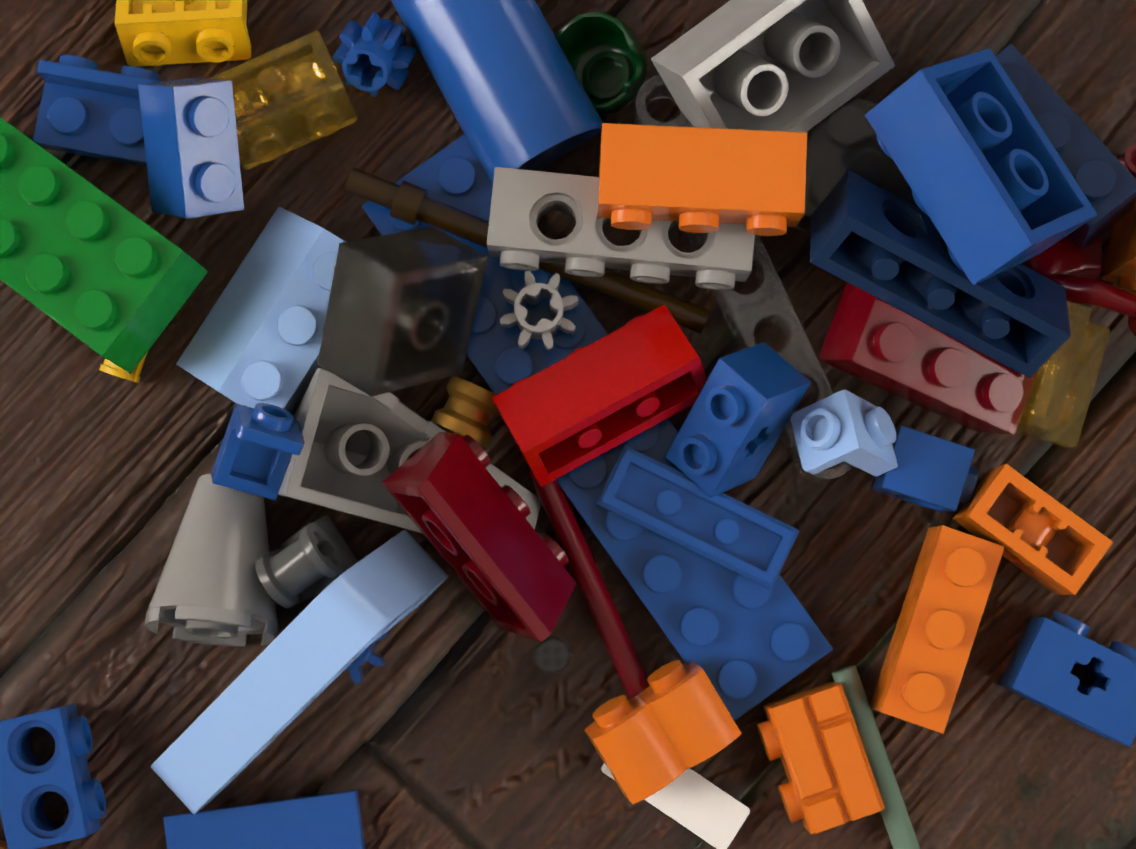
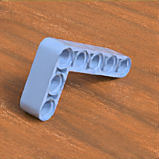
[151,530,449,815]

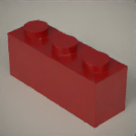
[492,304,707,487]

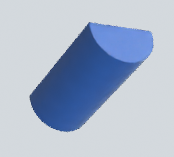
[391,0,603,185]

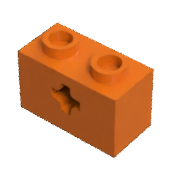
[953,464,1113,595]

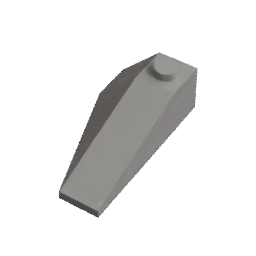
[278,368,541,534]

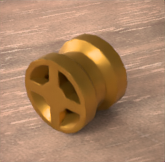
[431,376,501,449]

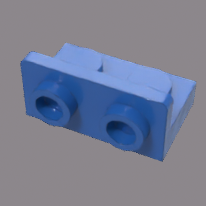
[33,55,160,167]

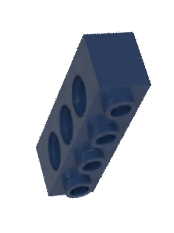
[810,170,1071,378]

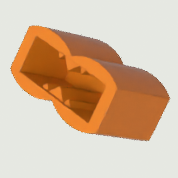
[584,660,742,805]

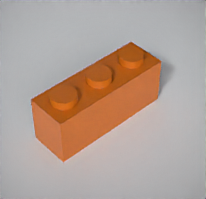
[597,123,807,236]
[870,525,1005,734]

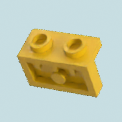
[115,0,252,67]

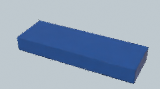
[596,445,799,589]
[163,789,365,849]

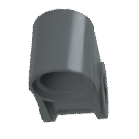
[255,515,359,608]

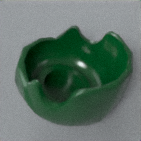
[555,11,647,115]

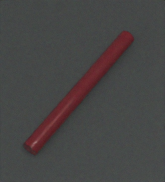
[528,471,650,699]

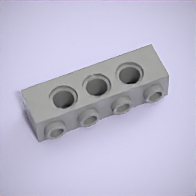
[487,167,755,290]

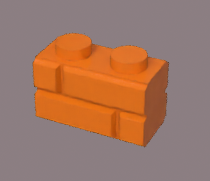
[757,682,885,834]

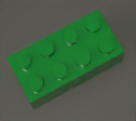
[0,117,208,374]

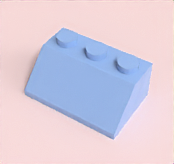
[176,207,385,415]

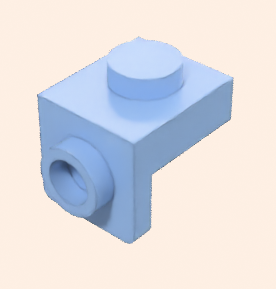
[790,389,898,477]

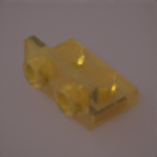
[208,30,358,169]
[1016,301,1110,448]

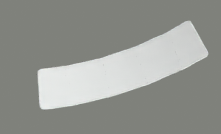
[601,763,750,849]

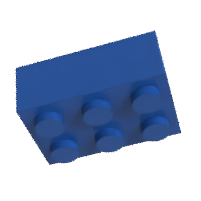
[865,48,1098,286]

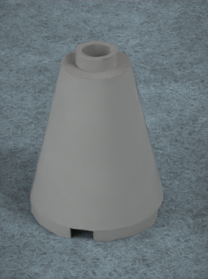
[145,474,278,647]

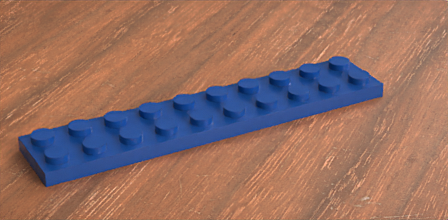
[362,134,833,721]

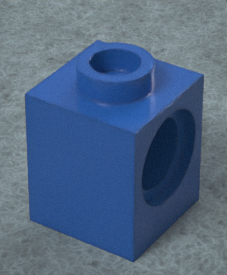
[872,426,979,514]

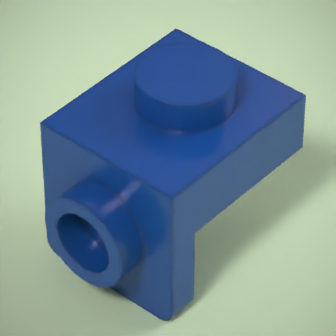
[211,403,305,500]

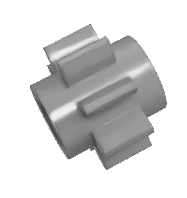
[500,271,578,352]

